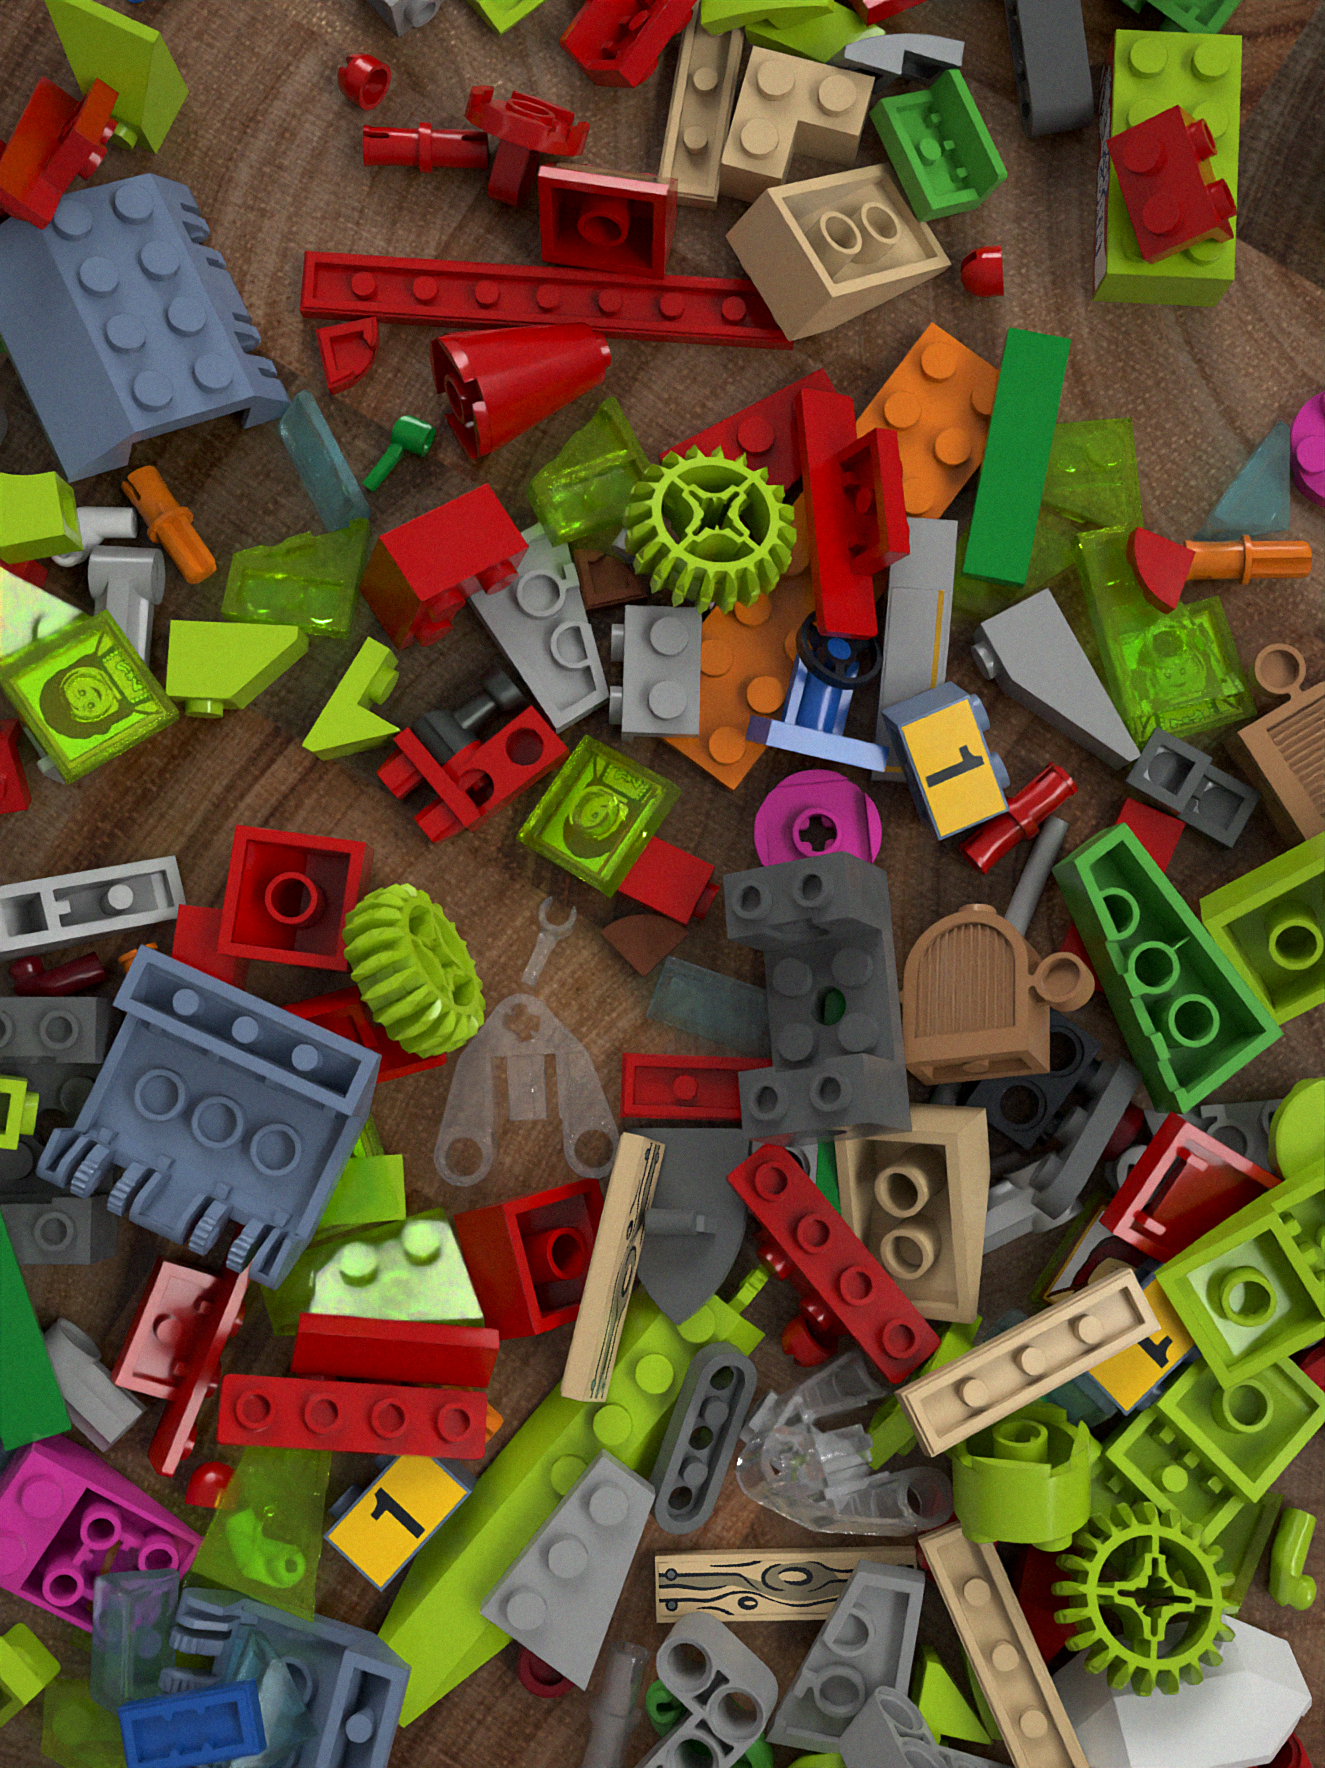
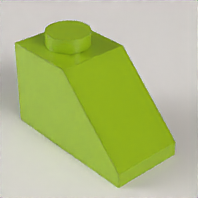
[165,620,309,718]

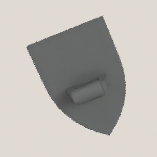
[628,1128,752,1325]

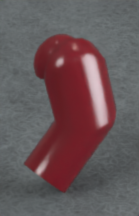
[8,951,107,997]

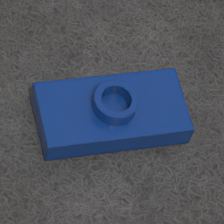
[117,1678,267,1768]

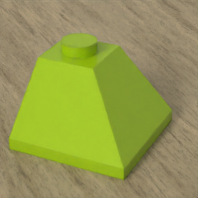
[44,0,189,154]

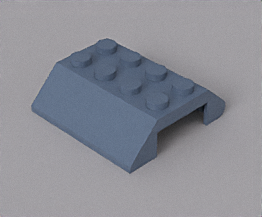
[0,173,292,483]
[36,944,382,1290]
[154,1587,412,1768]

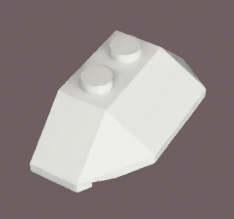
[1051,1615,1312,1768]

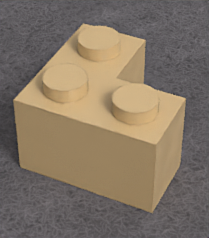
[719,46,875,203]

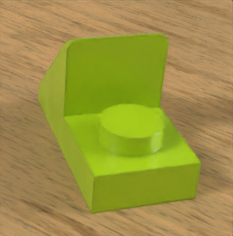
[302,636,402,761]
[0,1622,61,1728]
[909,1643,993,1747]

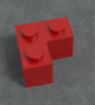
[359,483,529,651]

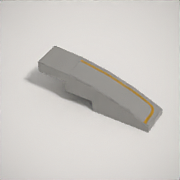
[870,517,958,783]

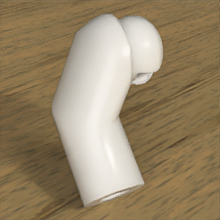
[51,506,138,567]

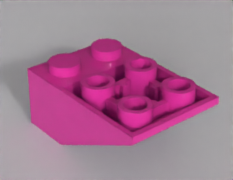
[0,1434,205,1654]

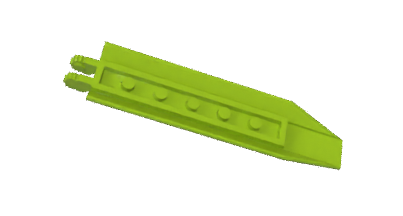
[377,1264,771,1728]

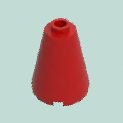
[429,322,611,459]

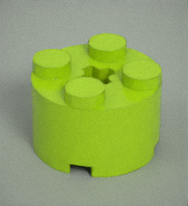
[951,1400,1091,1552]

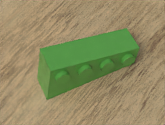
[1051,822,1284,1115]

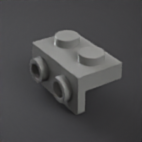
[609,605,702,741]

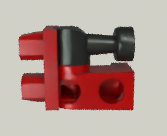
[376,662,572,845]

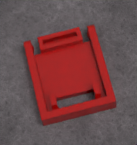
[1099,1111,1283,1264]

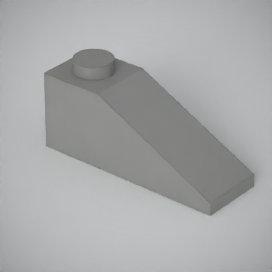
[971,588,1141,771]
[0,855,187,962]

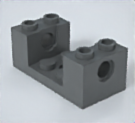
[723,851,912,1148]
[0,997,124,1265]

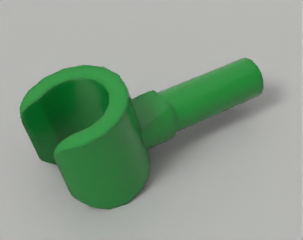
[362,415,436,492]

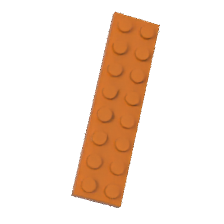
[657,322,999,794]

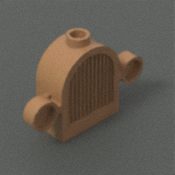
[1221,643,1325,848]
[898,904,1095,1085]

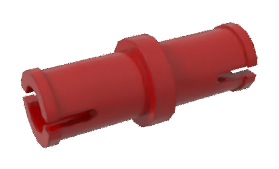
[363,122,488,173]
[956,761,1078,876]

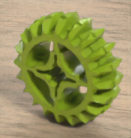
[622,444,797,616]
[342,883,486,1059]
[1050,1502,1241,1697]

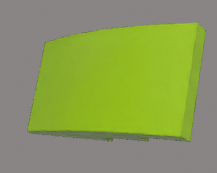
[1154,1156,1325,1391]
[1078,1355,1325,1603]

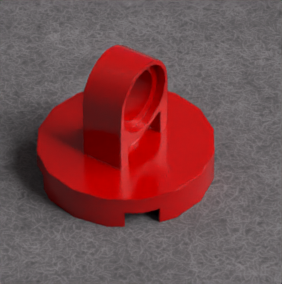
[464,85,591,208]

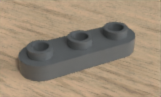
[1028,1056,1143,1220]
[649,1342,757,1535]

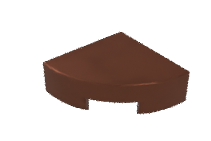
[573,548,647,615]
[599,914,689,978]

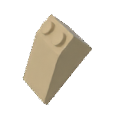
[725,162,952,342]
[835,1103,991,1324]

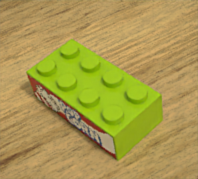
[1092,29,1242,307]

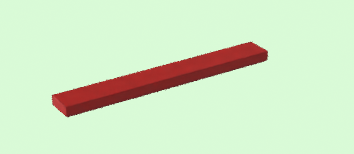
[300,251,794,351]

